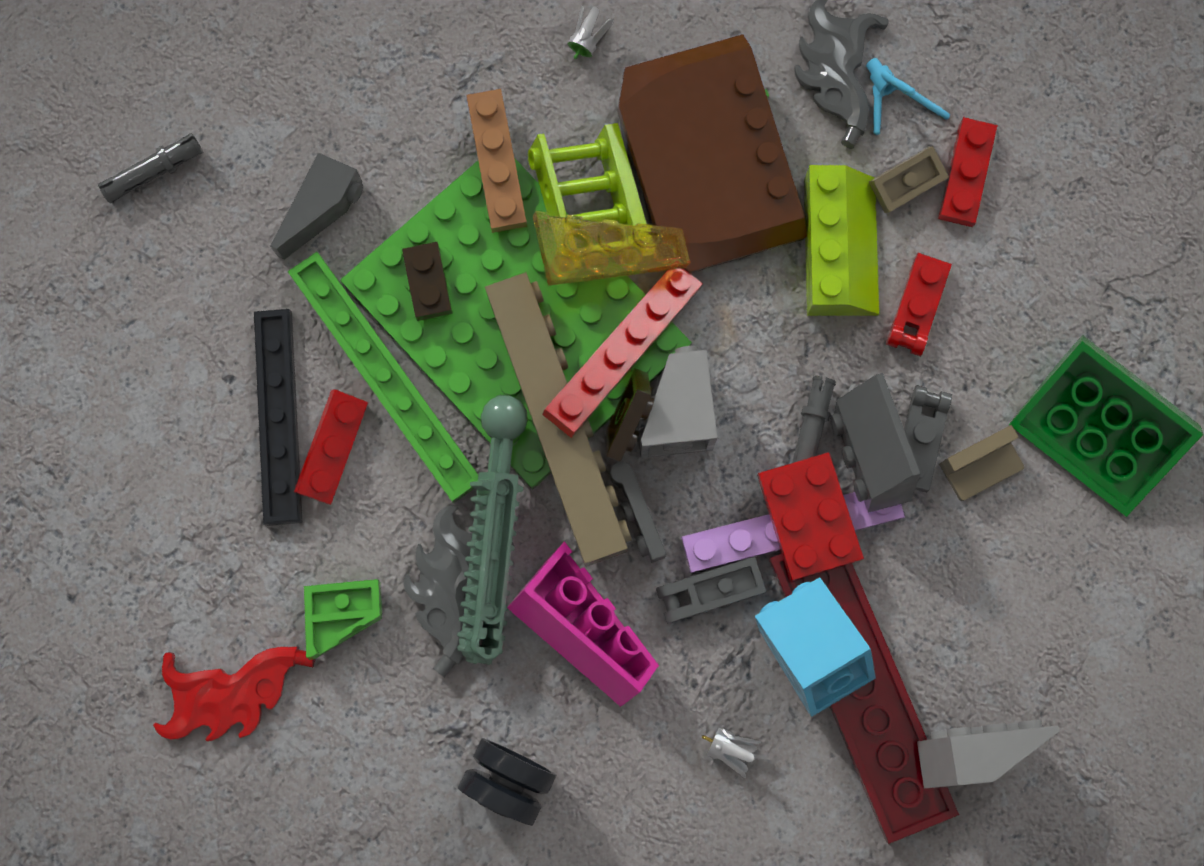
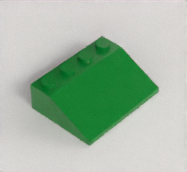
[1009,335,1204,517]

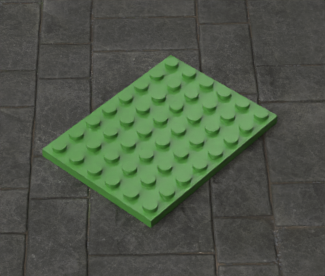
[340,158,692,490]

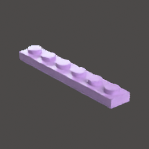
[681,492,905,573]

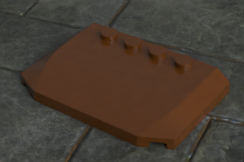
[617,34,807,274]

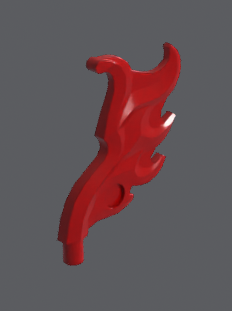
[153,647,316,741]

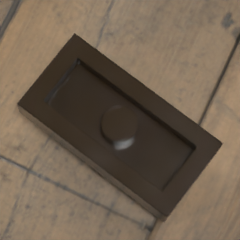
[402,242,453,321]

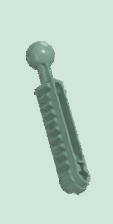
[457,395,528,665]

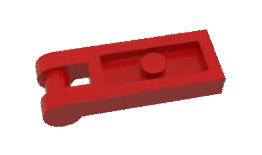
[886,253,952,357]

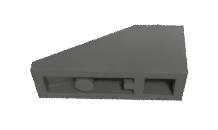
[270,153,363,259]

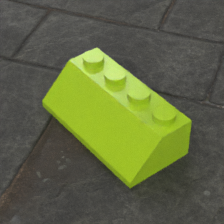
[804,165,879,316]

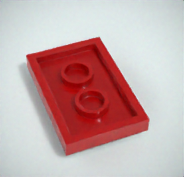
[757,452,864,581]

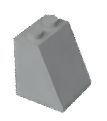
[640,346,718,458]

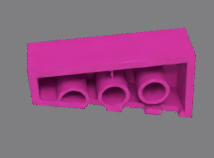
[507,541,659,707]

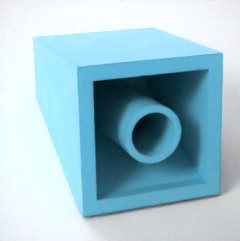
[755,577,876,717]

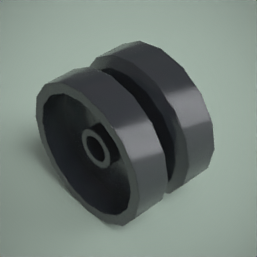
[458,738,557,826]

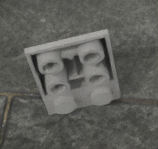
[917,720,1059,788]

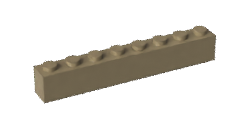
[485,272,632,567]

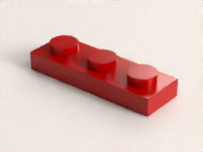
[938,117,998,227]
[294,389,368,505]

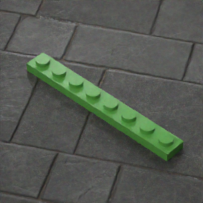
[288,252,478,503]

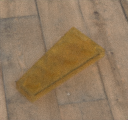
[533,211,691,286]

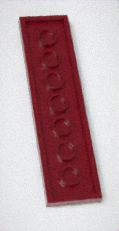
[768,553,959,844]

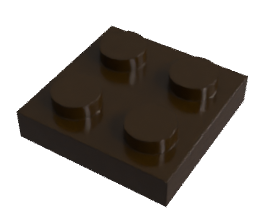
[605,368,654,462]

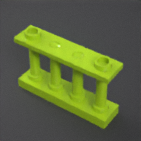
[528,123,655,281]

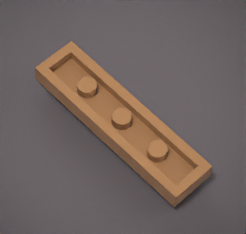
[466,89,527,233]

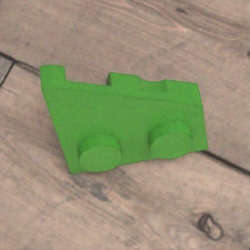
[304,579,382,660]

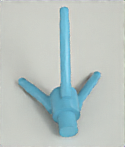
[866,58,950,135]

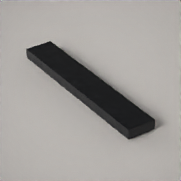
[254,309,303,526]

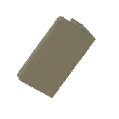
[939,425,1024,501]

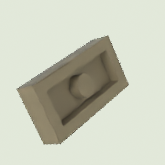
[869,146,949,213]

